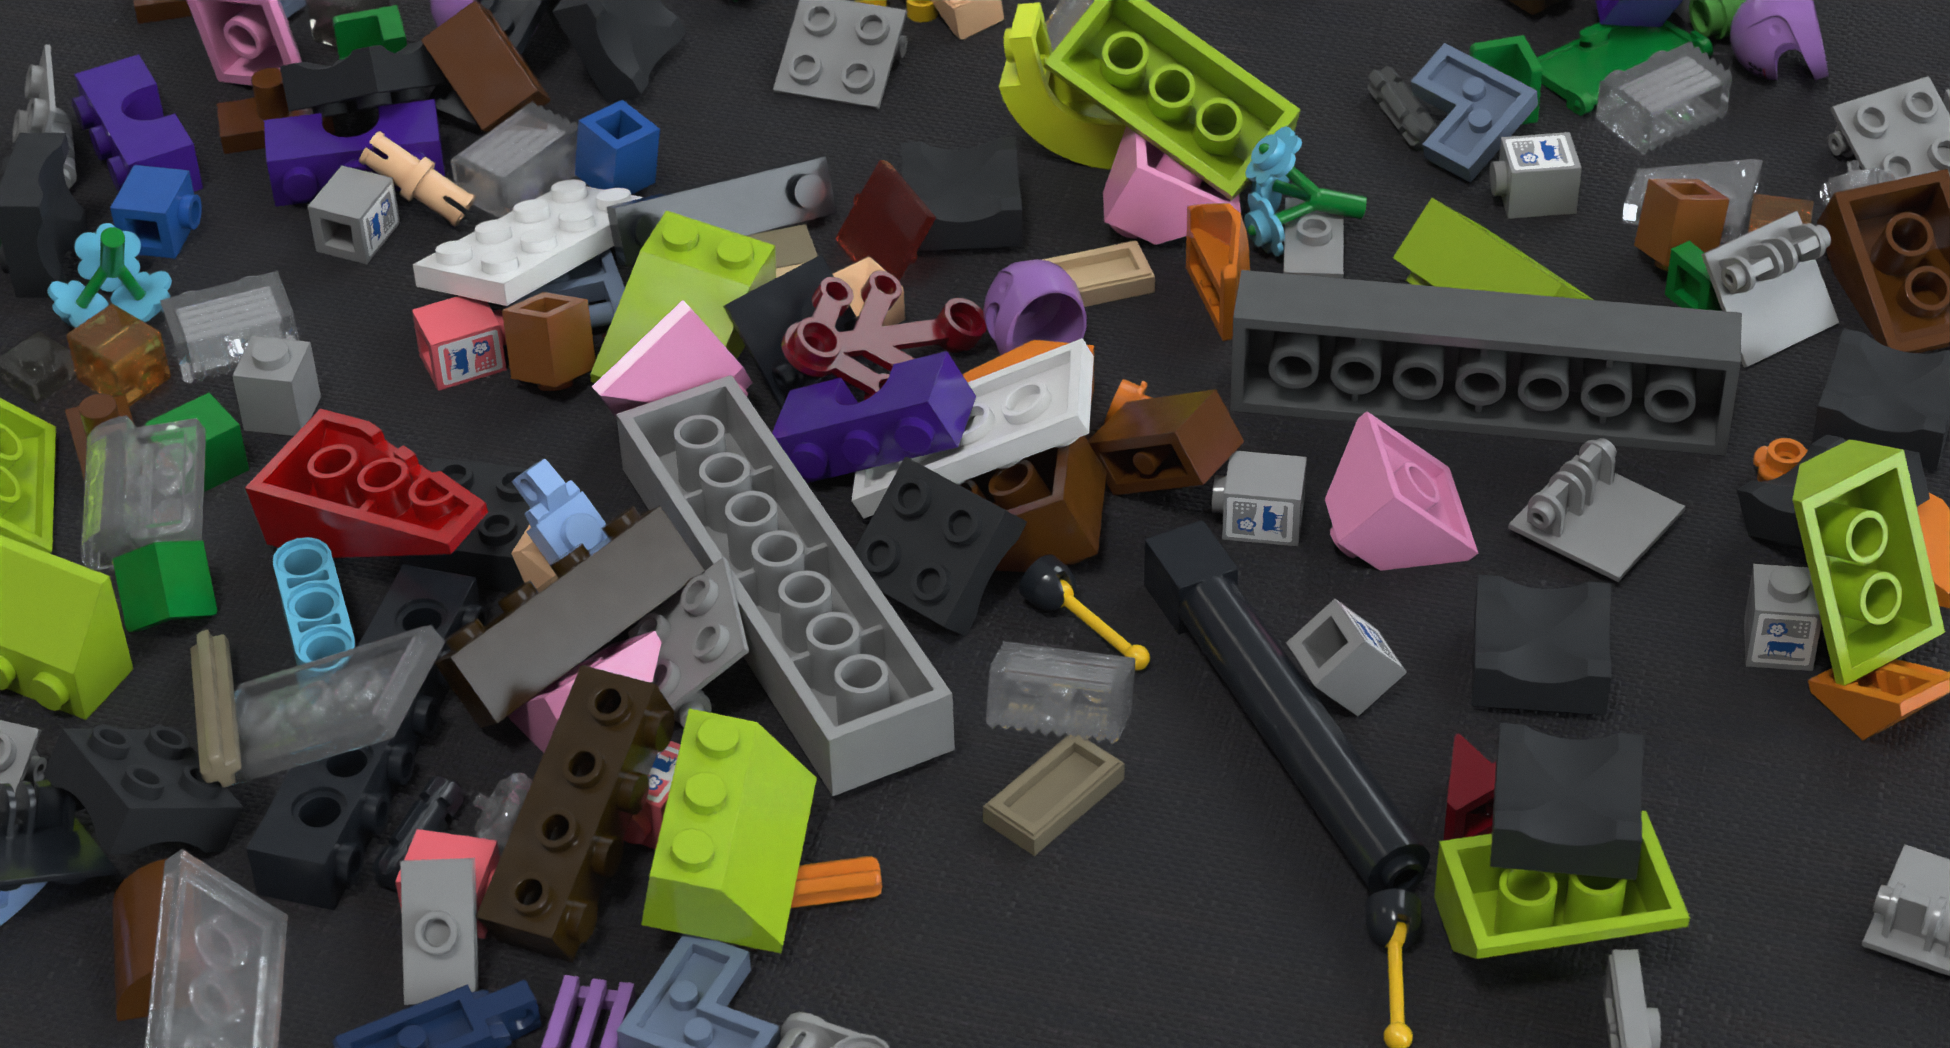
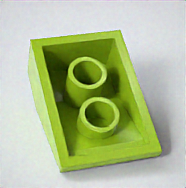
[590,210,776,383]

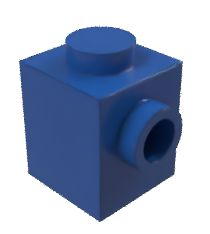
[575,100,660,194]
[110,165,202,259]

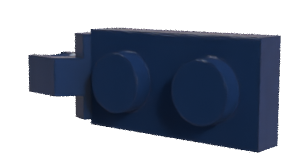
[332,979,541,1048]

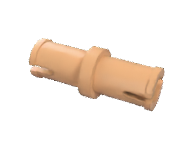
[359,131,476,227]

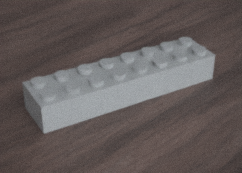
[616,375,955,796]

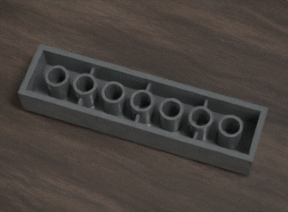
[1230,270,1742,456]

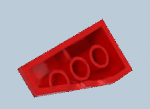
[245,409,488,558]

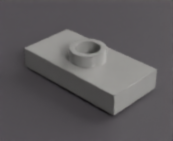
[1283,198,1344,279]
[400,858,479,1005]
[1603,950,1661,1048]

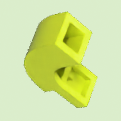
[999,2,1126,169]

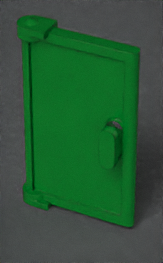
[1537,20,1713,116]

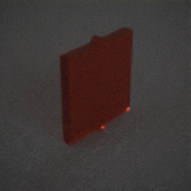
[835,159,936,281]

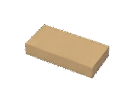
[1043,241,1155,307]

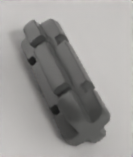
[1368,66,1438,150]

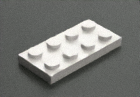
[413,180,644,306]
[851,338,1094,518]

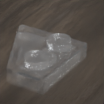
[1622,159,1763,243]

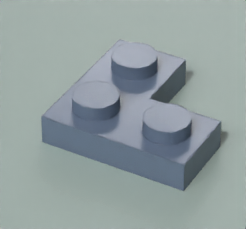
[1411,43,1538,183]
[617,934,781,1048]

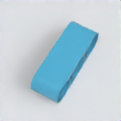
[273,537,357,711]

